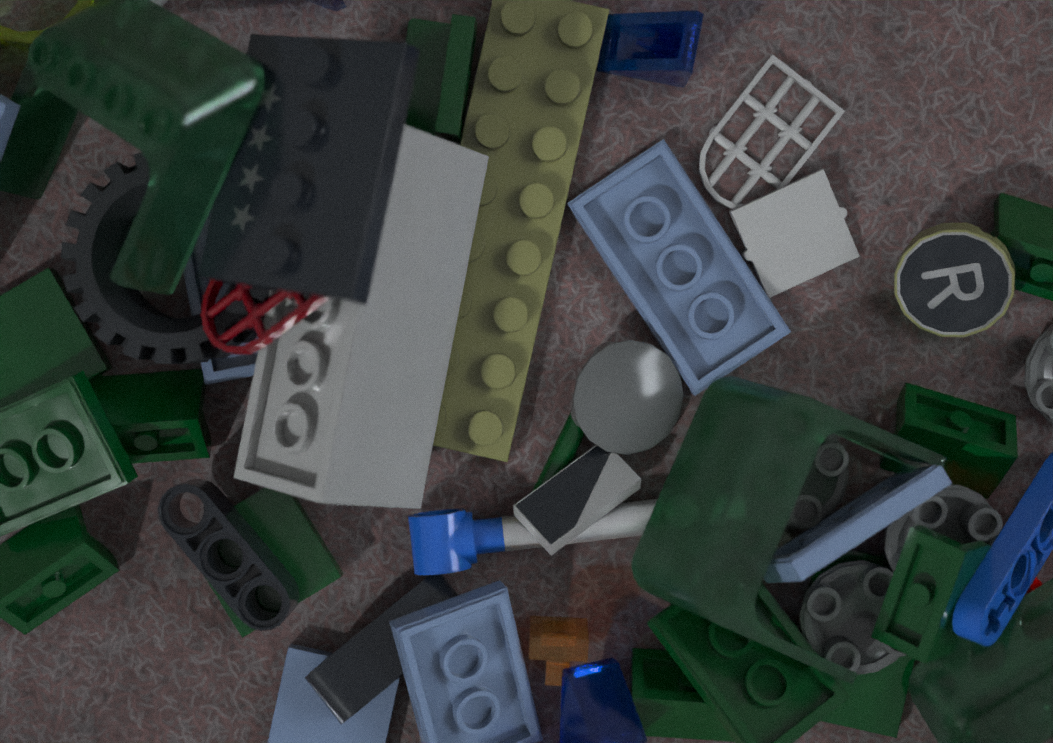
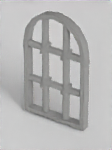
[698,54,845,210]

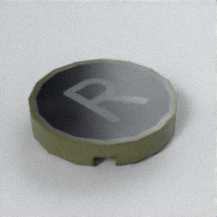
[894,222,1015,337]

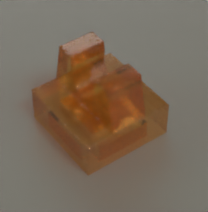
[529,616,589,686]

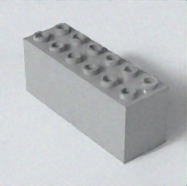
[234,125,489,509]

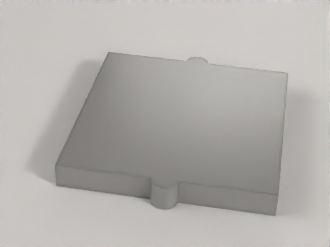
[729,169,860,298]

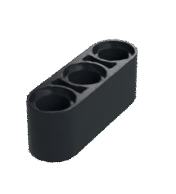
[158,479,300,631]
[305,574,458,725]

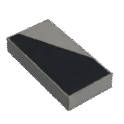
[513,445,641,556]

